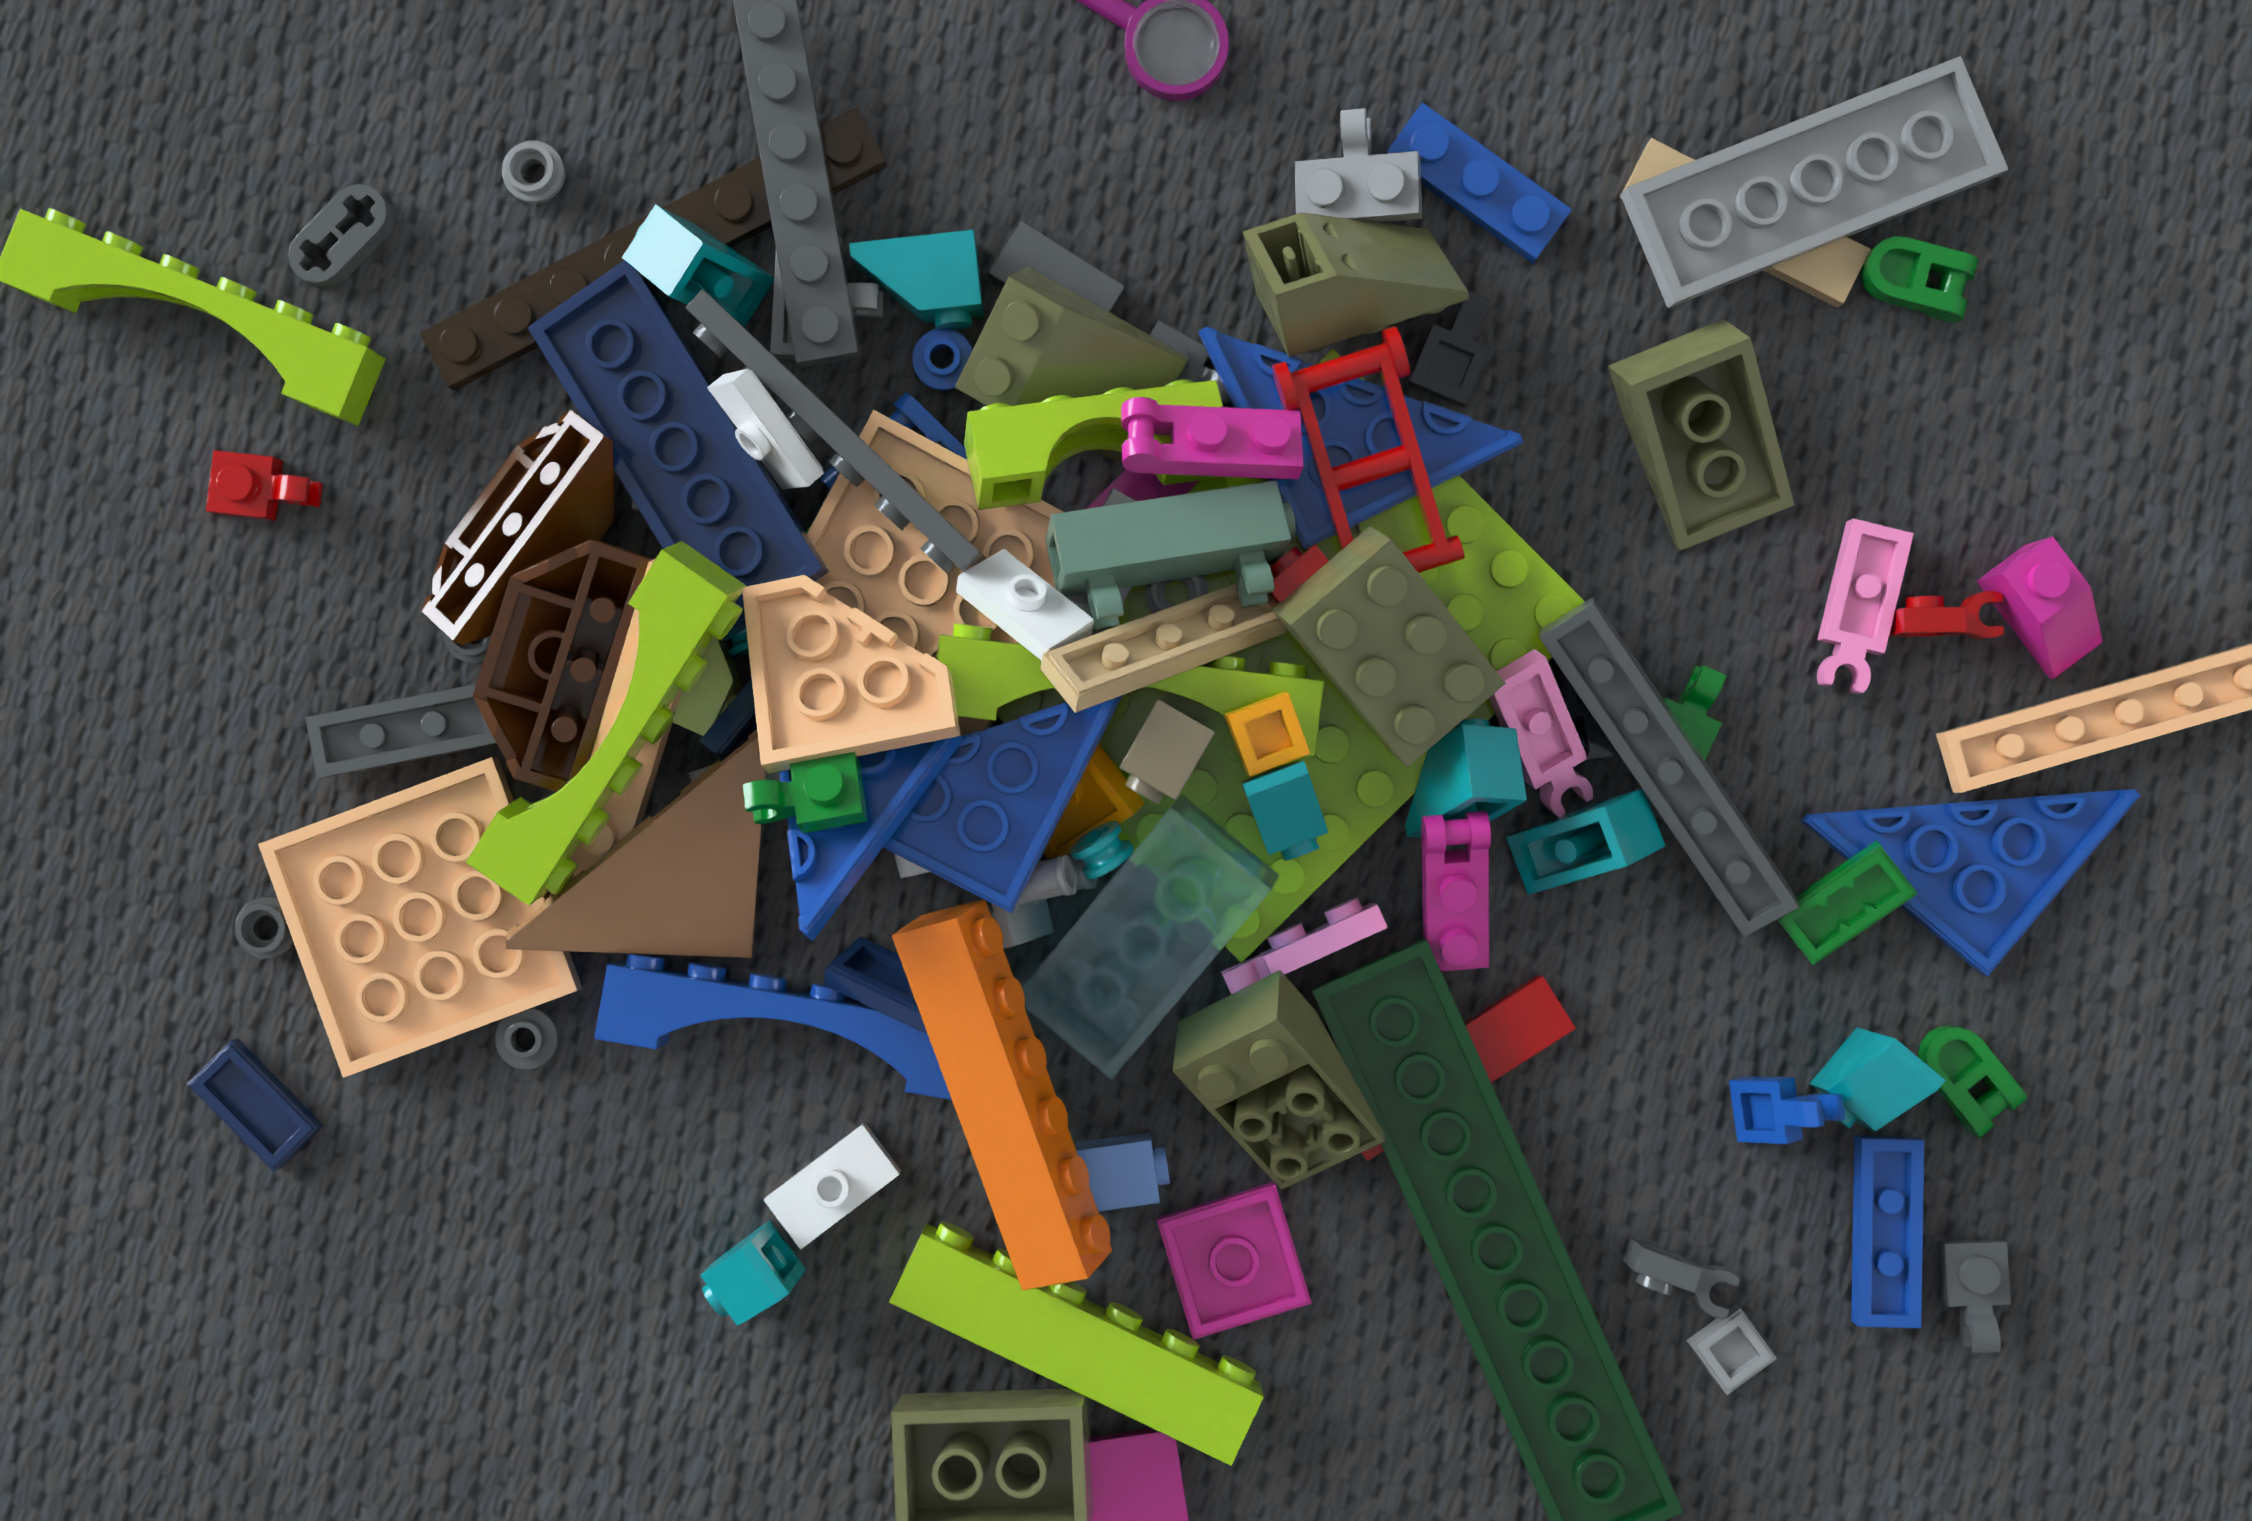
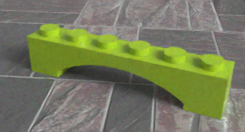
[0,208,386,426]
[466,541,746,906]
[936,623,1324,758]

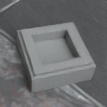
[1686,1304,1777,1395]

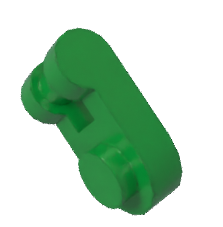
[1860,236,1978,322]
[1918,1025,2027,1139]

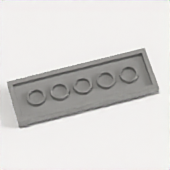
[1620,56,2008,308]

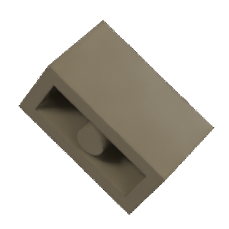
[1119,699,1215,804]

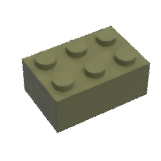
[1272,526,1506,767]
[891,1388,1093,1521]

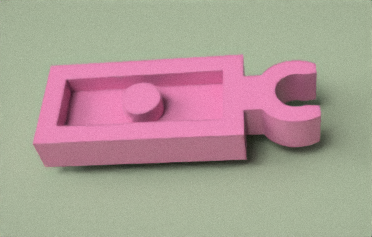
[1817,518,1914,694]
[1489,649,1593,818]
[1221,897,1388,994]

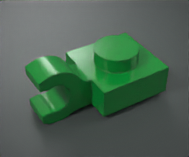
[1662,665,1727,760]
[743,752,867,833]

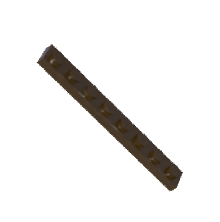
[420,107,888,391]

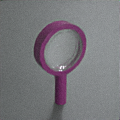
[1076,0,1229,101]

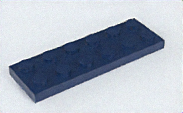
[527,260,829,641]

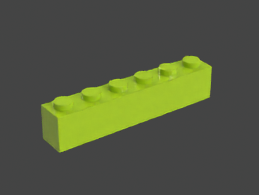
[889,1222,1264,1466]

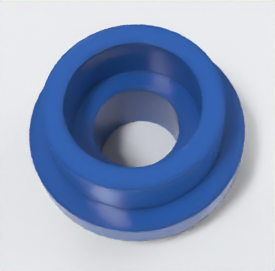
[912,328,973,391]

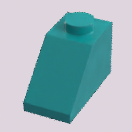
[622,204,774,328]
[849,230,985,330]
[1405,719,1527,838]
[1241,760,1329,861]
[1506,788,1665,895]
[1810,1027,1946,1131]
[700,1220,806,1326]

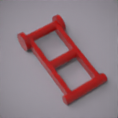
[1272,326,1465,573]

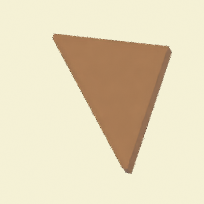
[506,730,765,958]

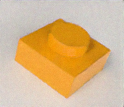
[1224,692,1310,777]

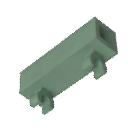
[1045,480,1296,632]

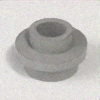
[502,141,565,204]

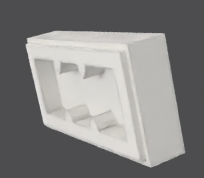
[707,369,824,490]
[956,549,1094,661]
[764,1122,902,1250]

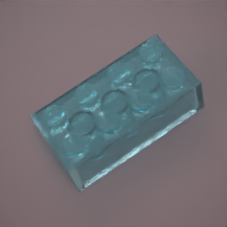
[1022,795,1279,1080]

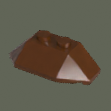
[421,410,615,645]
[473,539,653,792]

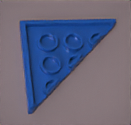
[1198,327,1524,551]
[883,695,1124,913]
[779,736,963,941]
[1801,789,2141,976]

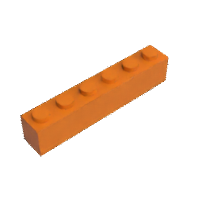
[891,899,1113,1290]

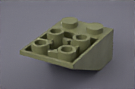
[1243,212,1469,358]
[1172,970,1385,1190]

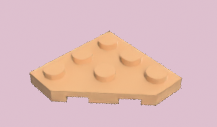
[742,575,961,774]

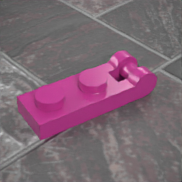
[1121,397,1303,479]
[1421,811,1491,972]

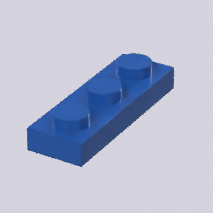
[1386,102,1572,264]
[1851,1135,1924,1328]

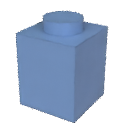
[1076,1132,1170,1212]

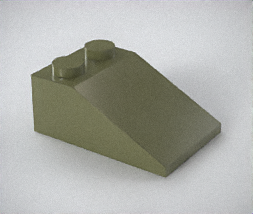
[955,266,1189,463]
[1608,319,1794,551]

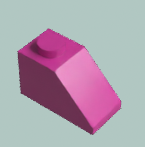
[1977,536,2103,679]

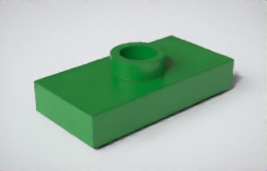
[1777,840,1918,965]

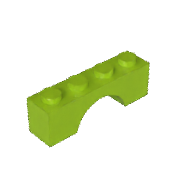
[964,379,1224,510]

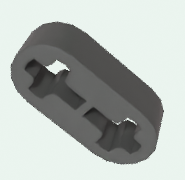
[288,184,395,289]

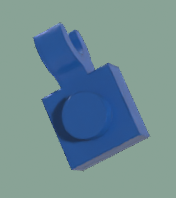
[1729,1076,1845,1144]

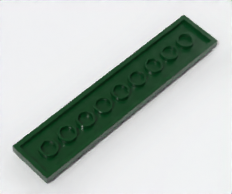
[1311,938,1684,1521]

